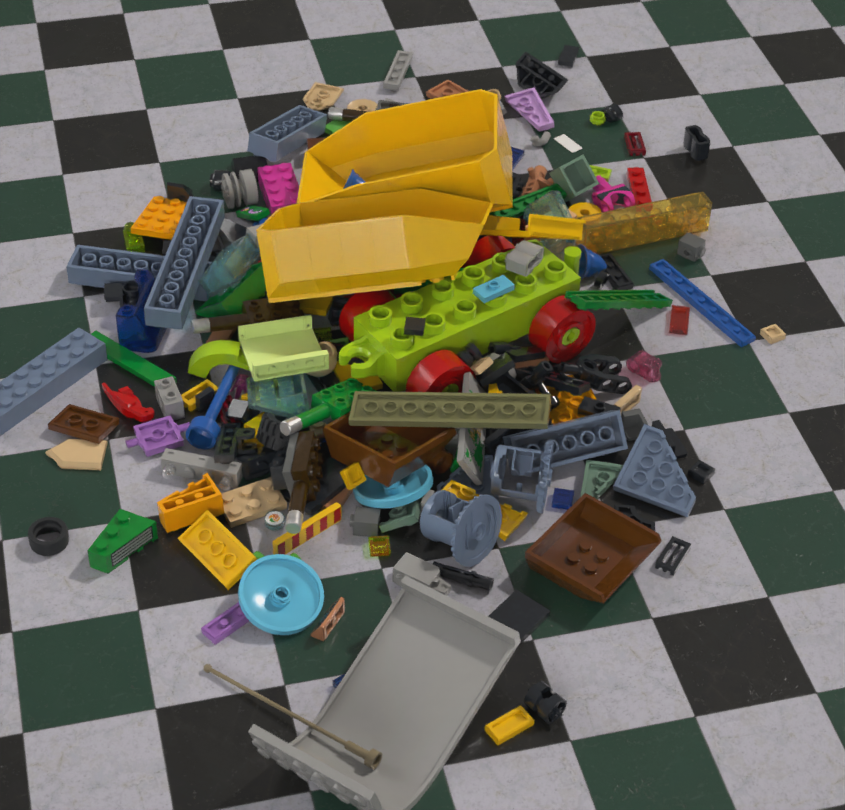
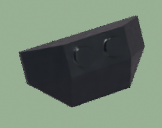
[516,52,568,99]

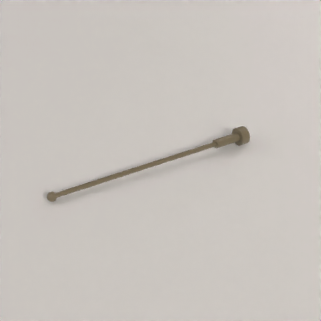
[203,664,382,770]

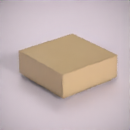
[760,324,786,344]

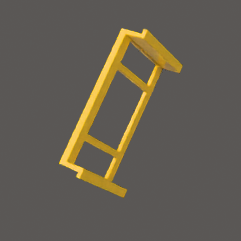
[480,214,586,240]

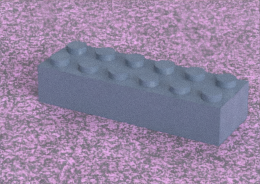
[247,105,327,162]
[503,410,628,476]

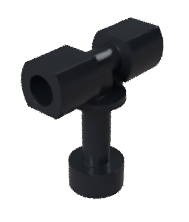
[520,361,561,410]

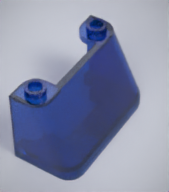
[115,269,167,353]

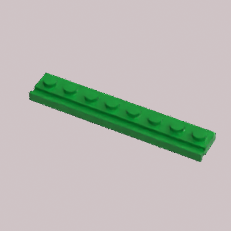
[564,290,673,311]

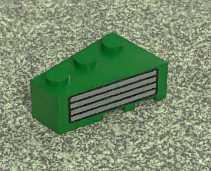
[87,509,158,574]

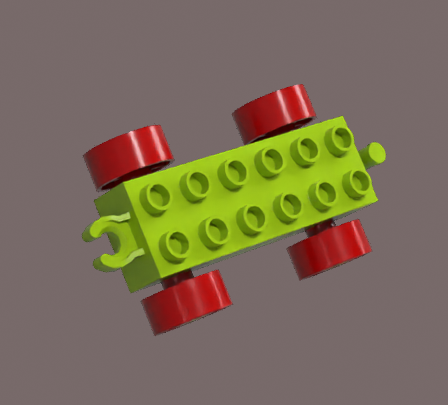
[339,235,596,393]

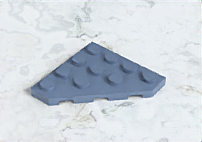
[613,424,696,517]

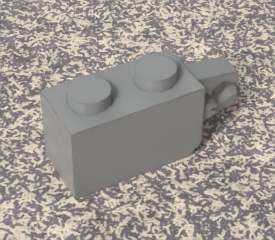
[393,552,451,596]

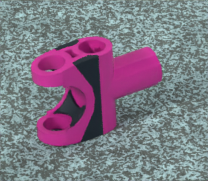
[592,175,635,216]

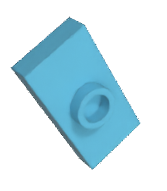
[473,275,515,303]

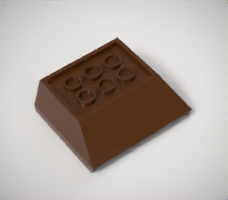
[323,412,457,487]
[525,493,662,603]

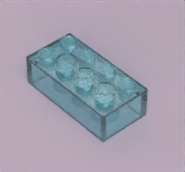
[198,234,260,298]

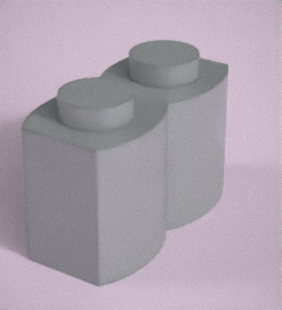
[505,240,544,277]

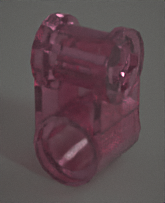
[626,350,662,382]

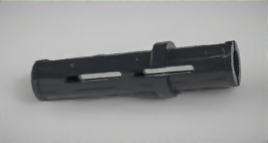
[433,561,494,591]

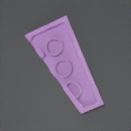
[505,88,554,132]

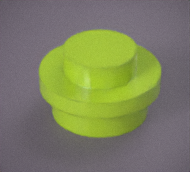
[590,111,606,125]

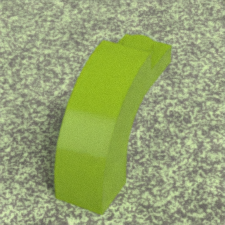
[188,340,250,379]

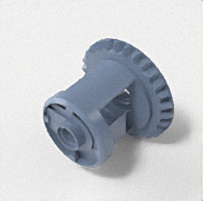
[490,441,554,514]
[420,490,502,567]

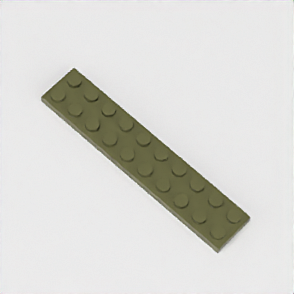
[349,391,551,429]

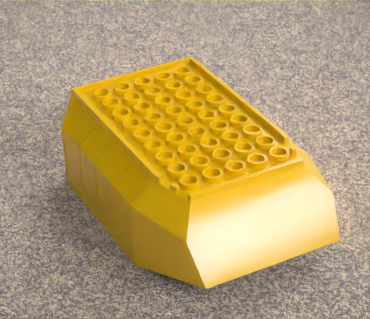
[297,89,513,212]
[256,188,493,303]

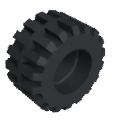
[256,412,310,451]

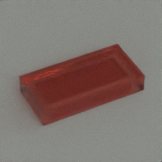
[669,305,690,335]

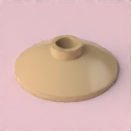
[347,99,377,112]

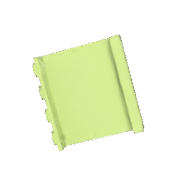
[238,315,329,382]

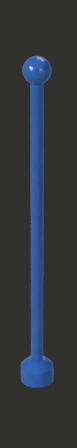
[186,290,268,450]

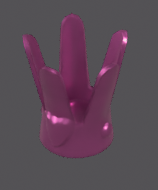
[230,374,251,400]

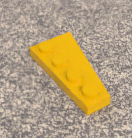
[442,480,528,541]

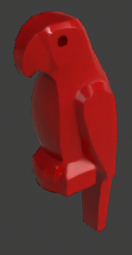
[102,383,155,423]

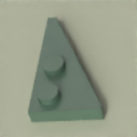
[580,460,623,500]
[379,497,423,533]

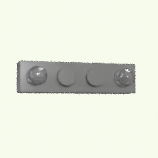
[160,448,243,491]

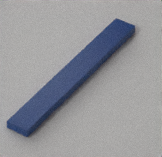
[649,259,756,347]

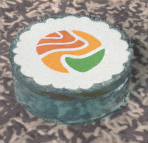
[264,511,285,530]

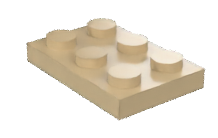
[221,477,287,528]

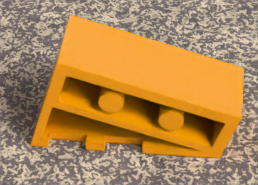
[157,473,225,533]

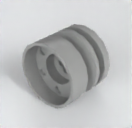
[221,169,258,209]

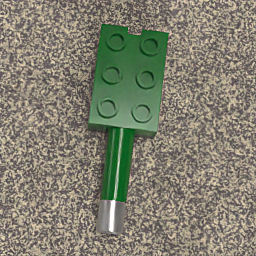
[280,378,378,436]

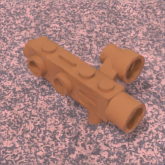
[519,165,555,197]

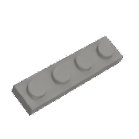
[383,50,413,90]

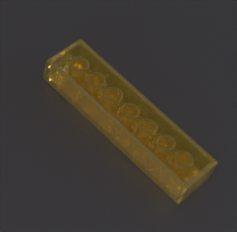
[575,192,712,254]

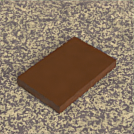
[48,404,119,444]

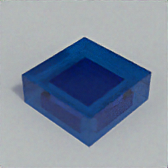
[552,488,574,510]

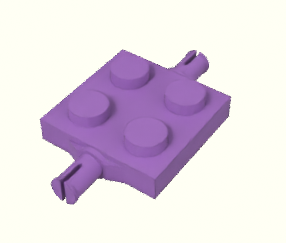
[125,415,190,457]

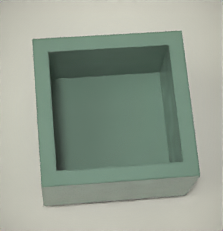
[549,154,599,202]

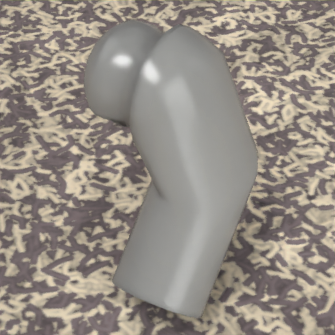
[531,131,551,147]

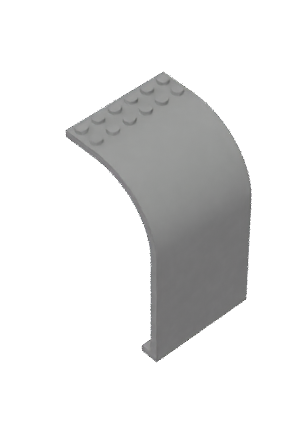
[248,575,521,810]

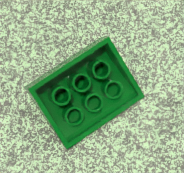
[195,262,266,318]

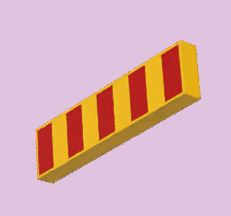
[272,502,342,555]

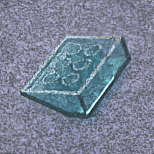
[246,373,310,418]

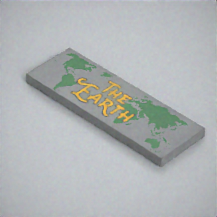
[457,372,486,485]

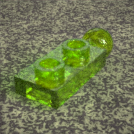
[123,222,145,253]

